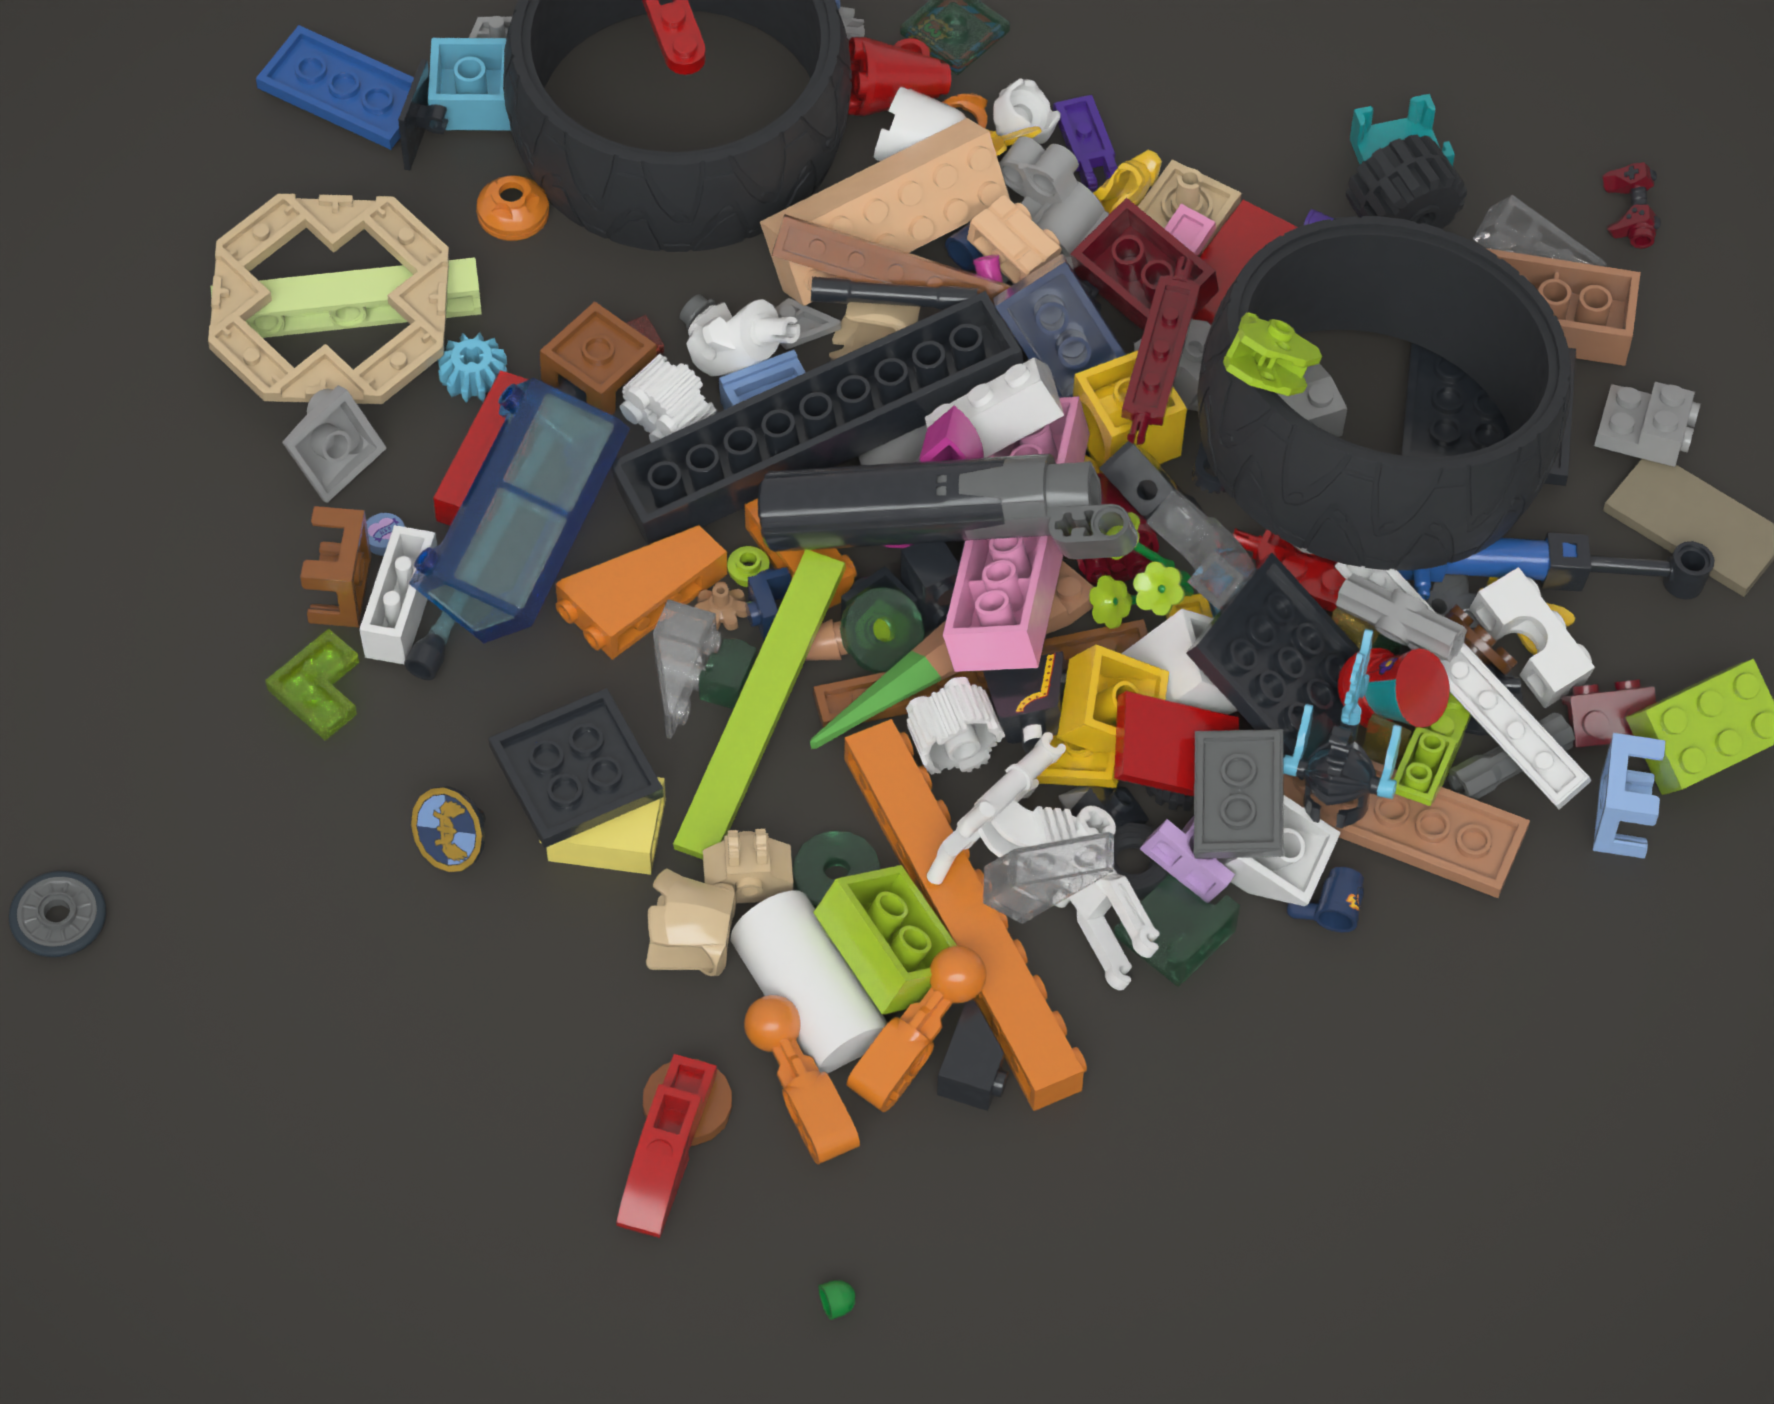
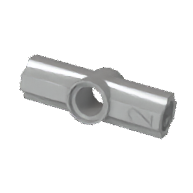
[1336,573,1467,662]

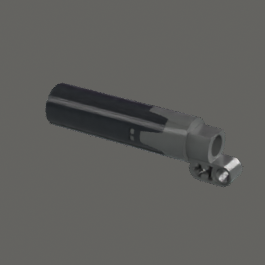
[758,454,1138,559]

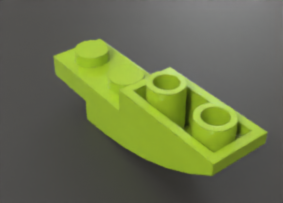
[1393,691,1472,806]

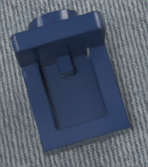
[745,567,791,641]

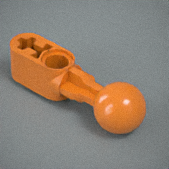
[847,946,986,1112]
[744,995,860,1164]

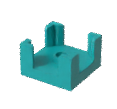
[1350,94,1455,166]

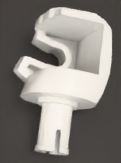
[686,299,800,376]

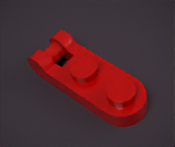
[642,0,706,75]

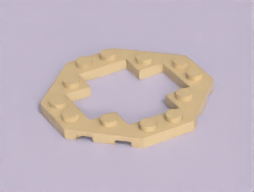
[208,193,449,404]

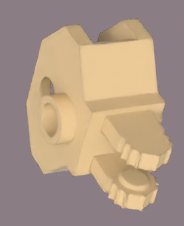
[703,828,793,904]

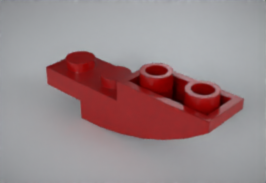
[616,1054,717,1238]

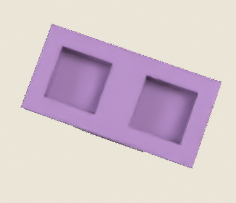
[1140,816,1235,904]

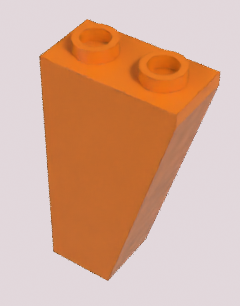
[555,525,727,660]

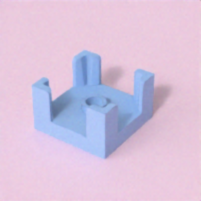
[1593,733,1665,859]

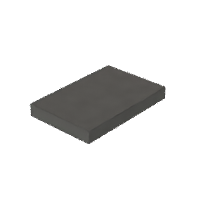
[1194,729,1284,859]

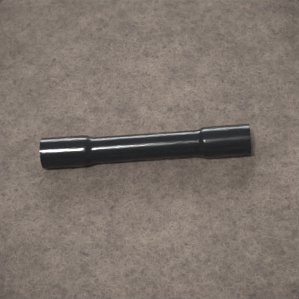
[810,276,977,310]

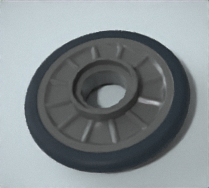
[9,871,106,957]

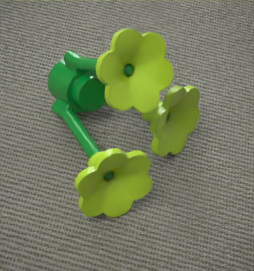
[1089,512,1194,629]

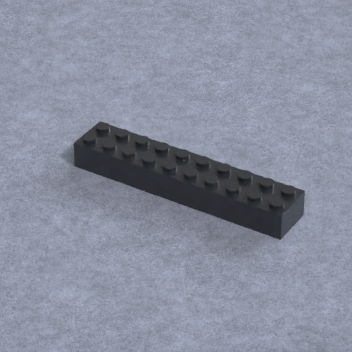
[610,291,1024,545]

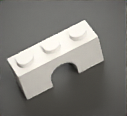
[1469,567,1595,708]

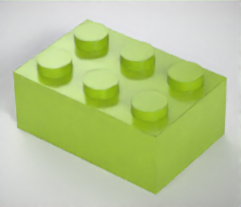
[1625,659,1774,795]
[813,865,957,1015]

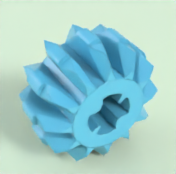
[438,332,507,403]

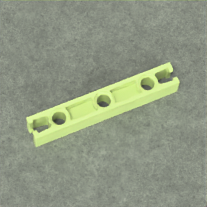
[211,258,482,338]

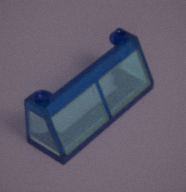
[409,378,630,643]

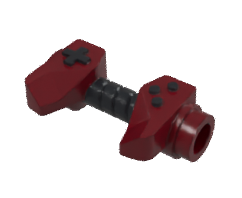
[1603,162,1661,249]

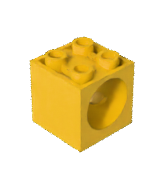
[1073,351,1187,473]

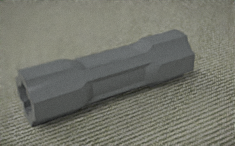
[1447,712,1575,800]

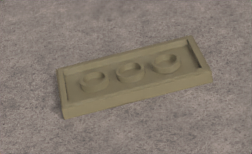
[1603,459,1774,597]

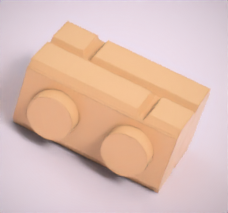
[967,195,1062,284]

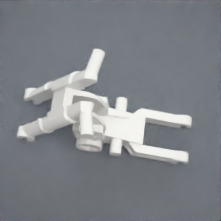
[927,732,1160,990]

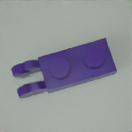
[1053,95,1117,193]

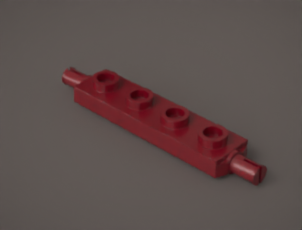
[1121,256,1200,445]

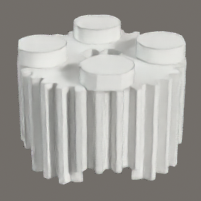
[620,354,717,443]
[906,677,1005,775]

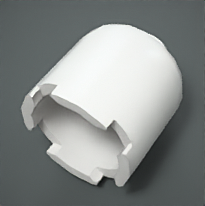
[874,87,966,161]

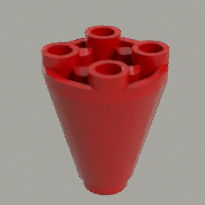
[848,37,951,116]

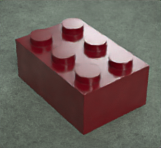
[1070,197,1219,331]

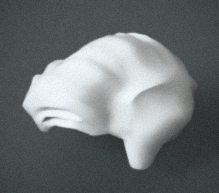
[993,78,1061,144]

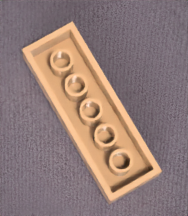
[760,118,1010,306]

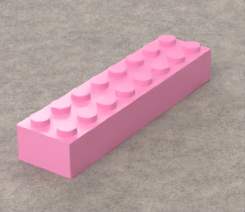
[943,396,1090,672]

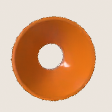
[476,175,549,241]

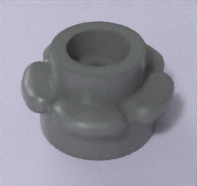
[679,294,715,330]

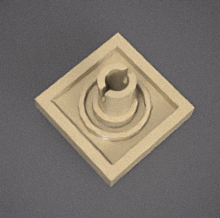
[1138,160,1242,256]

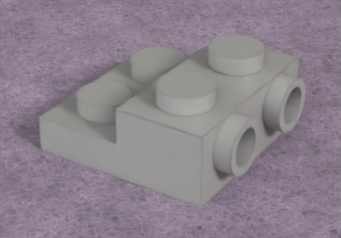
[1594,382,1700,467]

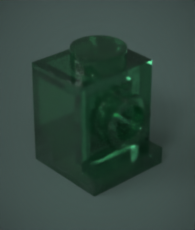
[699,638,757,709]

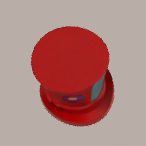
[1338,648,1450,730]

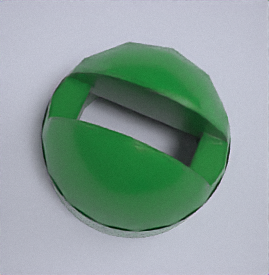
[818,1280,855,1320]

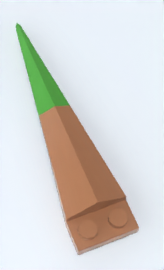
[810,560,1094,749]

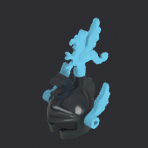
[1284,629,1402,828]

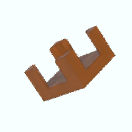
[540,302,657,424]
[300,506,372,627]

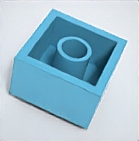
[428,38,511,130]

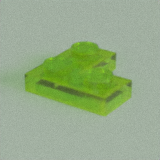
[265,629,359,740]

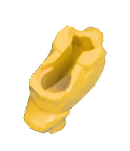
[1093,150,1162,214]

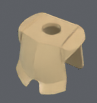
[829,302,920,360]
[646,868,736,976]

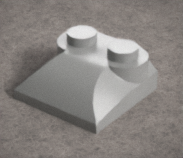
[282,385,387,503]

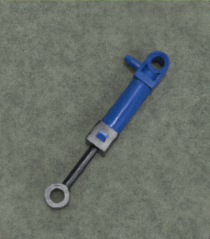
[1397,532,1715,600]

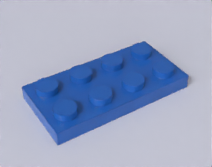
[256,25,414,150]

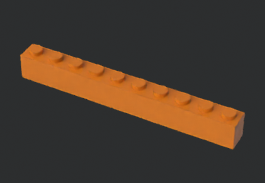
[844,719,1087,1111]

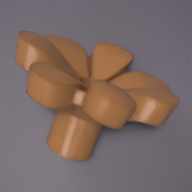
[694,582,747,632]

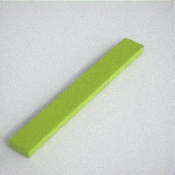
[673,550,846,860]

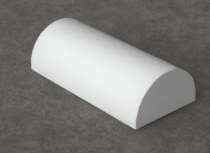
[731,891,888,1074]

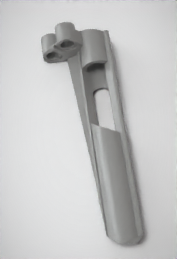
[858,136,1109,465]

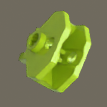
[1223,312,1322,396]

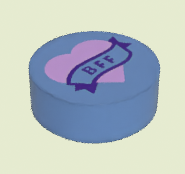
[366,513,405,556]

